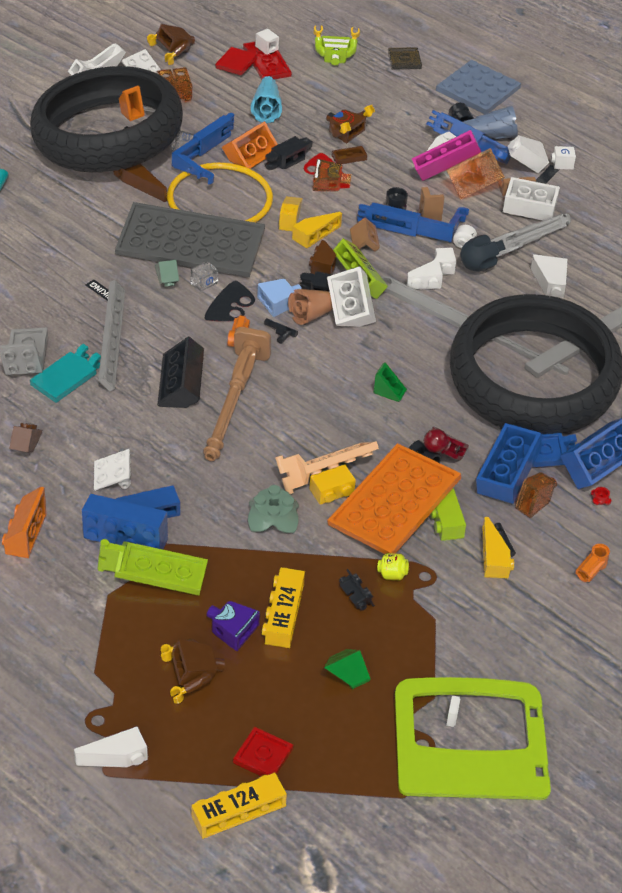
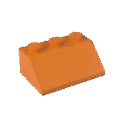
[222,121,278,169]
[2,487,47,559]

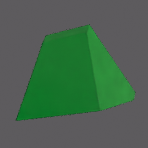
[374,362,407,402]
[324,649,370,689]

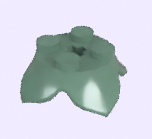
[248,485,299,533]

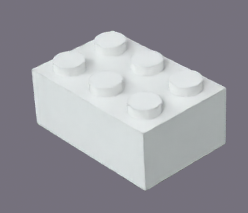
[503,177,560,221]

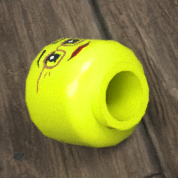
[377,553,409,580]

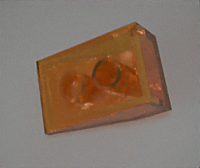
[446,148,505,200]

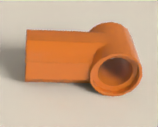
[227,315,250,347]
[575,544,610,582]

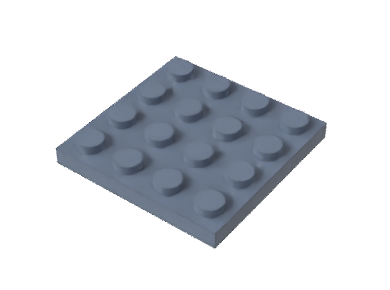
[436,60,521,114]

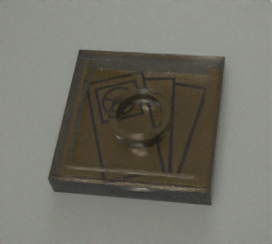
[388,47,422,70]

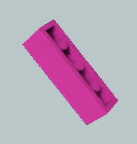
[412,130,482,181]

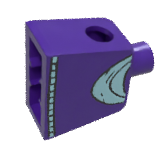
[207,601,260,651]

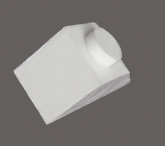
[74,727,148,767]

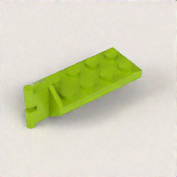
[97,539,208,595]

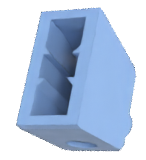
[257,279,301,317]

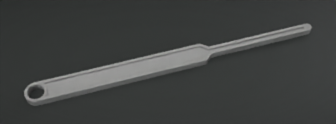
[381,276,569,375]

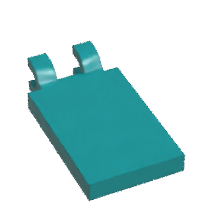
[30,344,101,403]

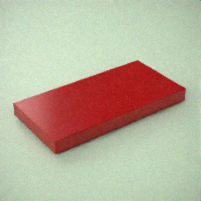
[243,41,292,80]

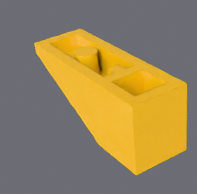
[279,196,303,231]
[292,212,342,248]
[482,517,514,578]

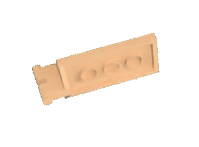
[275,441,379,494]

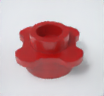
[591,487,612,505]

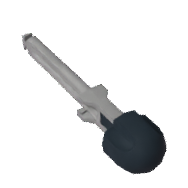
[460,214,571,272]

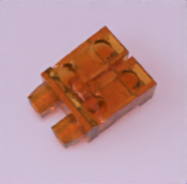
[157,67,192,101]

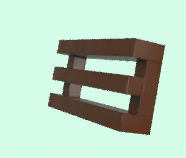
[332,146,367,165]

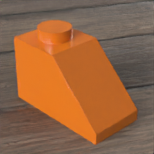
[119,86,145,121]

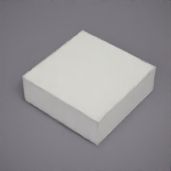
[446,695,460,727]

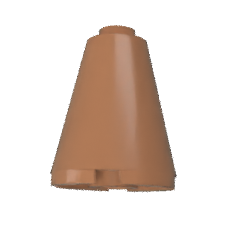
[288,289,333,325]

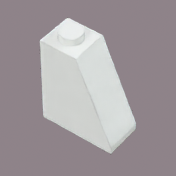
[507,135,549,173]
[531,254,568,298]

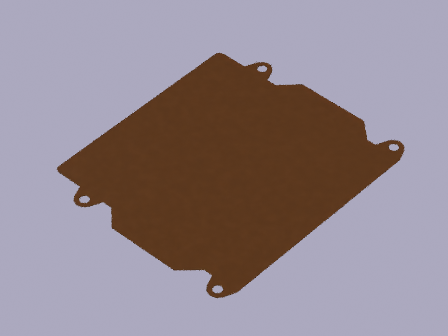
[85,543,437,799]

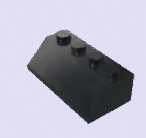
[157,336,204,408]

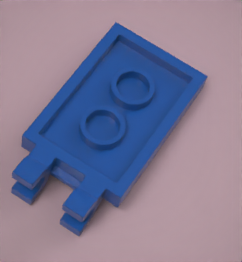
[532,432,577,467]

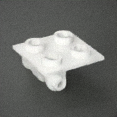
[121,49,163,75]
[94,449,131,491]

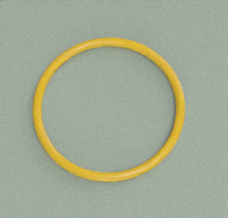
[167,162,273,223]

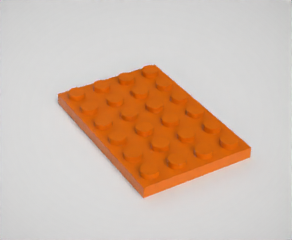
[327,443,461,554]

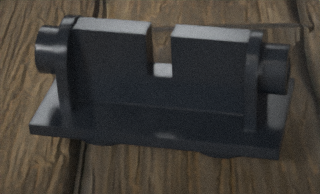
[339,569,375,611]

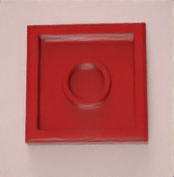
[215,47,257,76]
[233,727,294,776]

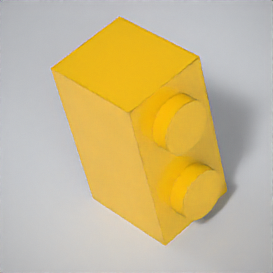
[309,464,356,505]

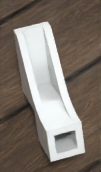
[68,43,126,75]
[407,248,456,290]

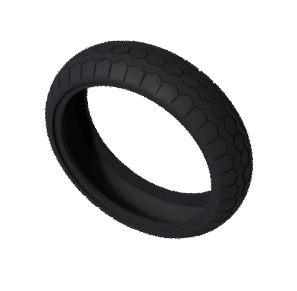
[30,66,183,172]
[450,294,622,434]

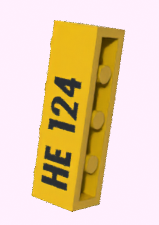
[262,567,305,648]
[191,773,287,839]

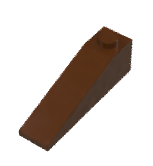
[113,164,167,202]

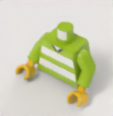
[313,25,360,65]

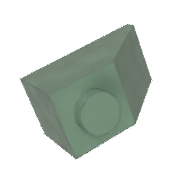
[155,260,179,287]

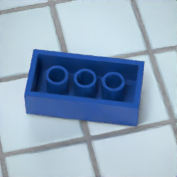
[560,418,622,489]
[476,423,542,504]
[82,493,168,550]

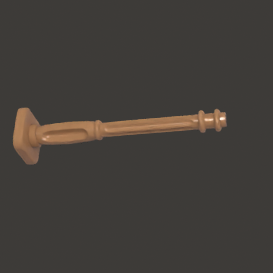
[203,327,271,461]

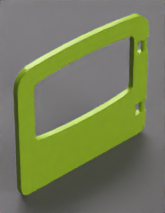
[395,677,551,800]

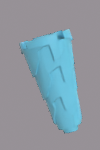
[251,76,282,123]

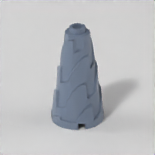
[463,106,518,139]

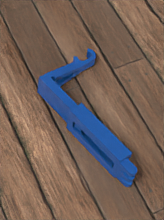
[426,110,511,165]
[172,113,234,185]
[357,202,469,242]

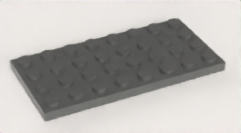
[115,202,265,277]

